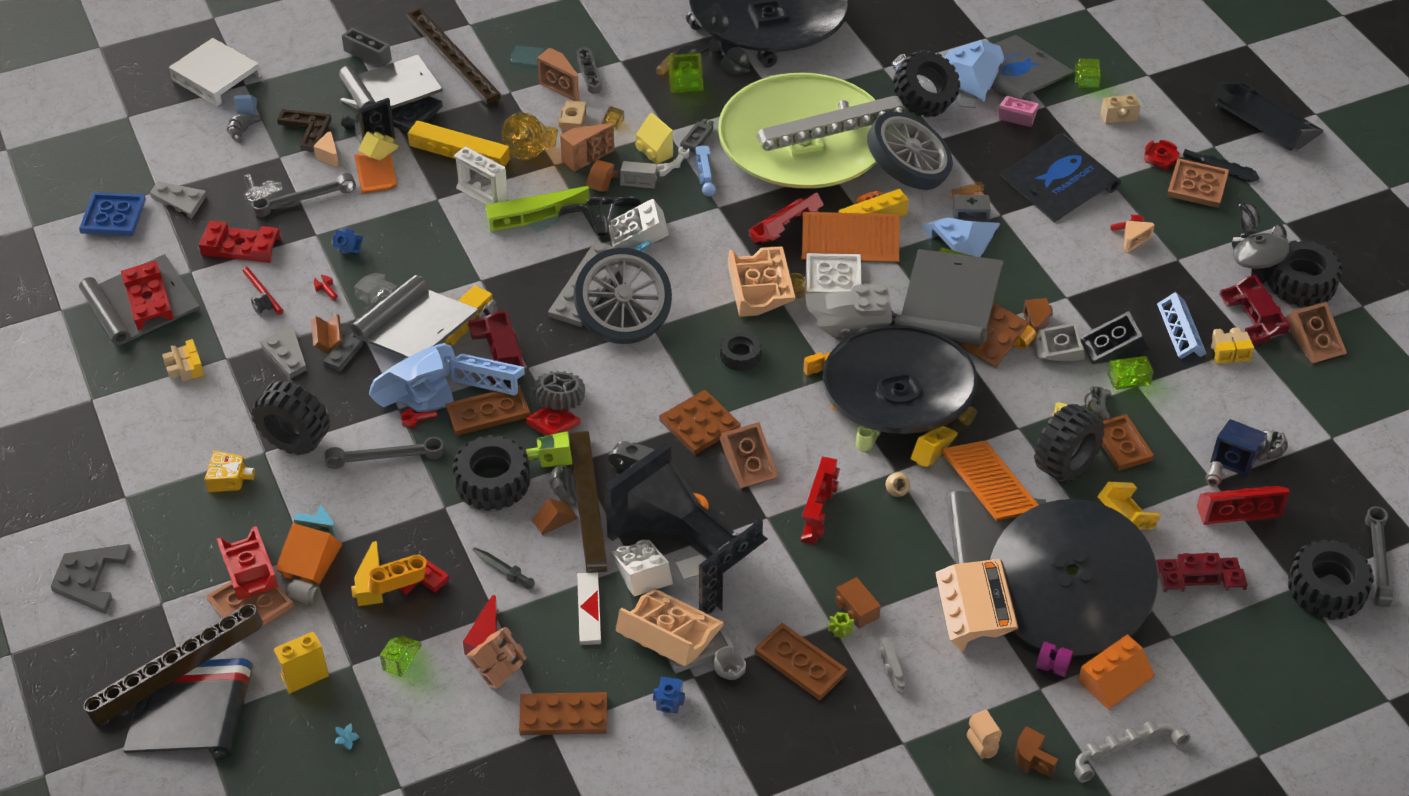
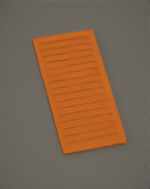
[801,212,900,262]
[941,440,1038,521]

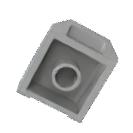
[1034,322,1085,361]

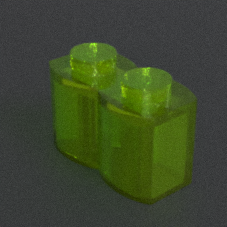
[1075,58,1100,89]

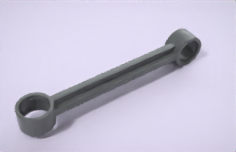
[252,173,356,217]
[325,437,444,469]
[1365,506,1393,607]

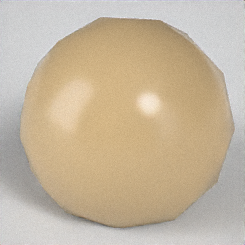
[885,472,911,497]

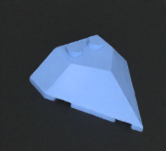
[944,40,1004,102]
[921,217,1000,257]

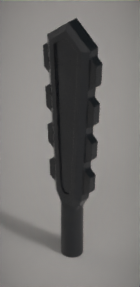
[1183,149,1259,182]

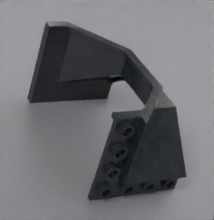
[605,442,768,614]

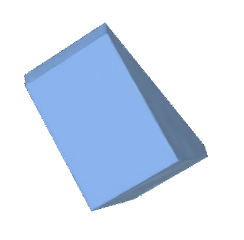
[234,95,257,115]

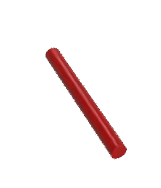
[242,267,284,315]

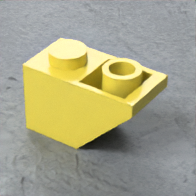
[358,131,399,160]

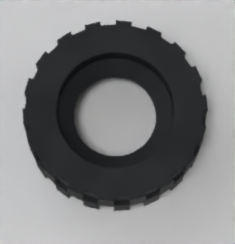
[720,331,761,371]

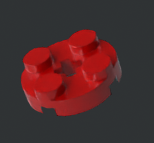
[1144,140,1180,170]

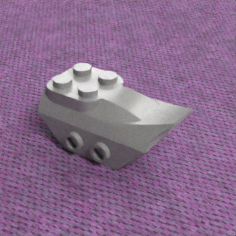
[805,284,892,338]

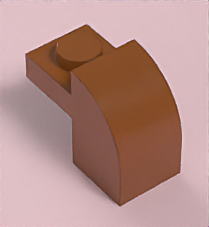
[586,160,619,192]
[1015,726,1058,777]

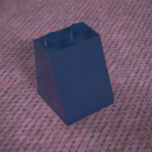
[1210,419,1267,477]

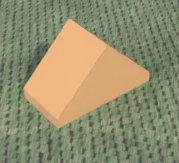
[314,132,339,167]
[1124,221,1155,253]

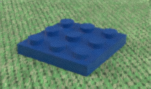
[79,192,146,236]

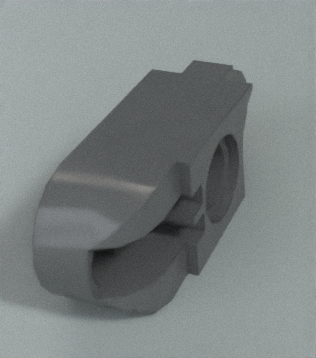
[608,441,654,470]

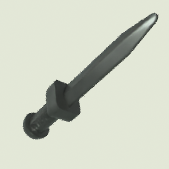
[473,548,535,589]

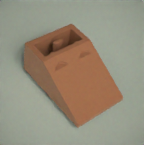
[560,123,615,172]

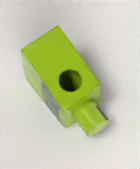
[526,431,573,467]

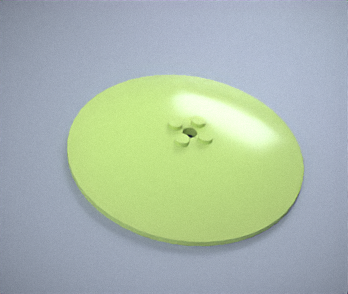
[718,73,877,188]

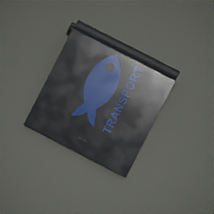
[999,133,1121,223]

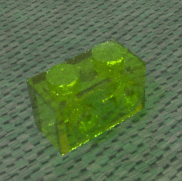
[1107,356,1154,390]

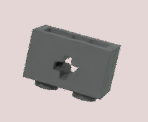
[952,195,991,222]

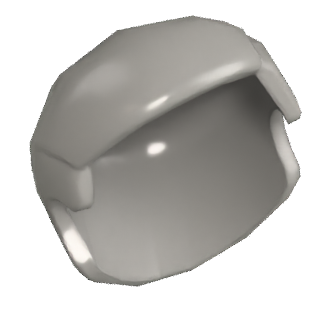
[714,647,746,680]

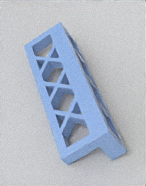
[1157,292,1207,359]
[450,353,525,395]

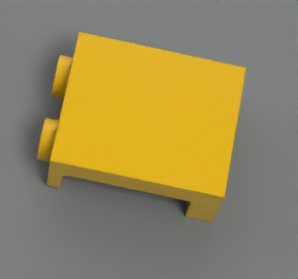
[1097,482,1161,530]
[274,632,329,694]

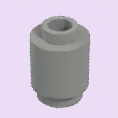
[286,580,319,605]

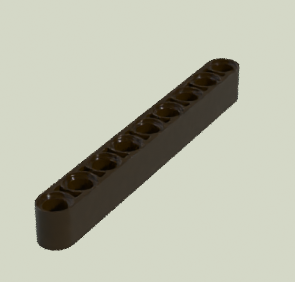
[569,431,607,573]
[83,604,263,725]

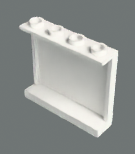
[169,38,261,106]

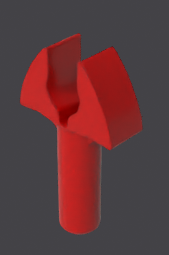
[1110,215,1144,231]
[314,275,338,301]
[400,408,438,428]

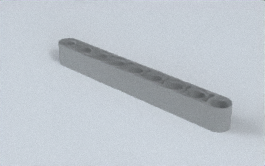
[757,96,906,151]

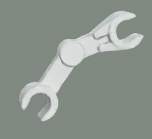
[657,146,690,176]

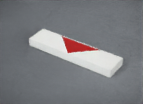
[577,572,601,645]

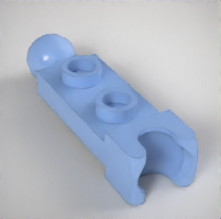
[695,146,716,197]

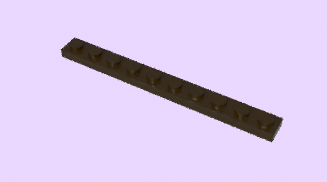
[406,8,501,104]

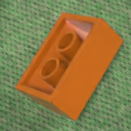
[1078,634,1155,710]

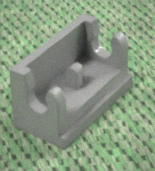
[620,161,658,189]

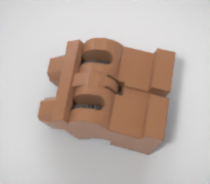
[466,627,527,689]

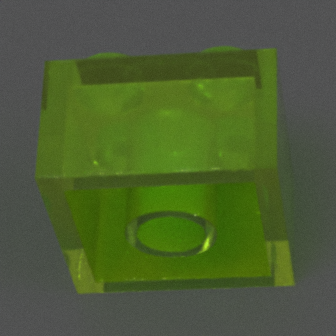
[668,53,704,93]

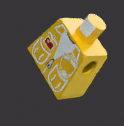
[204,451,255,492]

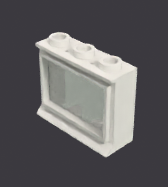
[454,146,508,205]

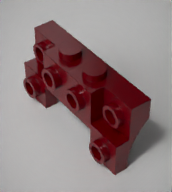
[1219,275,1290,345]
[467,310,526,384]
[1156,552,1248,592]

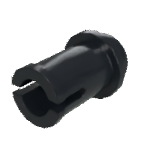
[341,115,355,129]

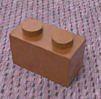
[835,577,881,628]

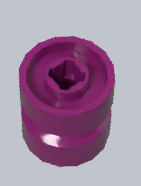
[1036,641,1073,677]

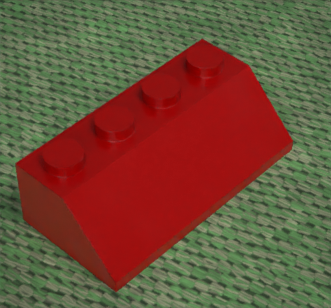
[1197,486,1290,525]

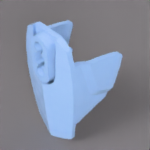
[369,343,455,412]

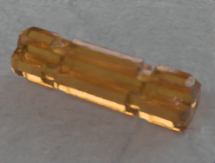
[656,52,676,76]
[951,182,984,197]

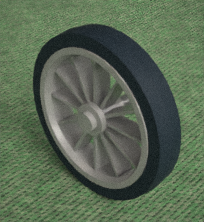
[867,112,953,190]
[574,248,672,344]

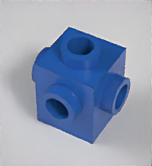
[332,227,364,254]
[653,677,685,714]

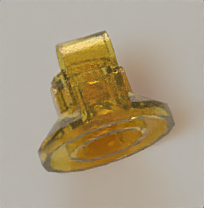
[502,112,558,160]

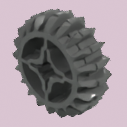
[533,370,585,411]

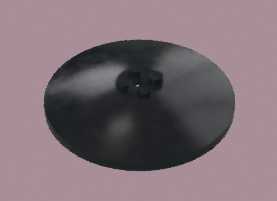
[823,325,977,434]
[990,499,1158,658]

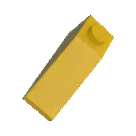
[911,426,958,467]
[351,541,383,606]

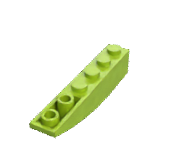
[485,186,590,232]

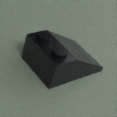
[354,98,395,144]
[1080,311,1149,364]

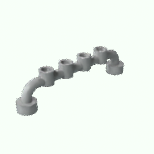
[1074,721,1191,783]

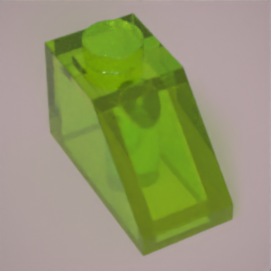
[380,636,422,677]

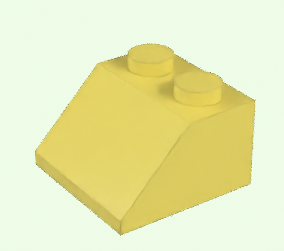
[635,113,673,164]

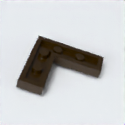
[277,109,332,152]

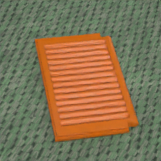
[354,153,397,194]

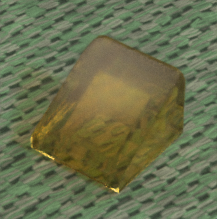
[602,106,624,130]

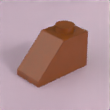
[1023,298,1053,333]

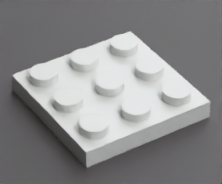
[806,253,861,294]

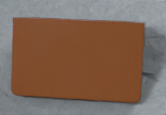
[311,314,342,354]

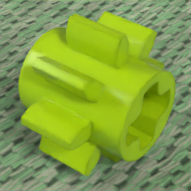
[828,612,854,639]

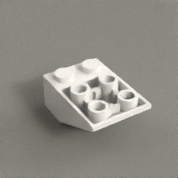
[609,199,669,248]
[611,540,673,596]

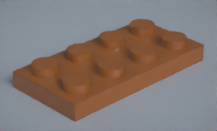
[445,385,530,436]
[754,623,848,701]
[519,692,607,735]

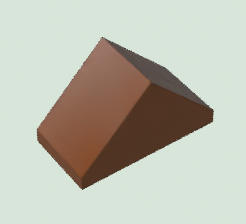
[532,499,577,535]

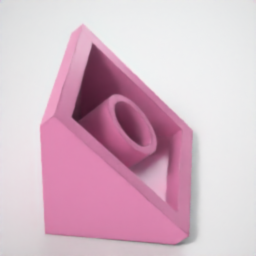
[999,96,1039,127]

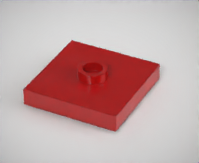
[526,406,581,436]

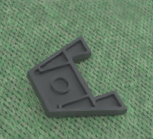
[51,544,132,614]

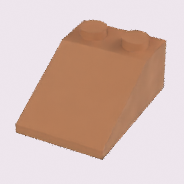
[537,48,580,101]
[1285,302,1347,364]
[720,422,778,489]

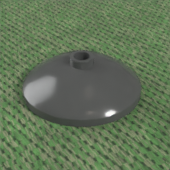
[1233,233,1290,269]

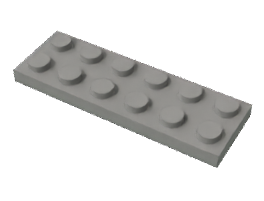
[548,241,622,327]

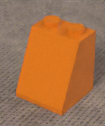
[275,523,342,585]

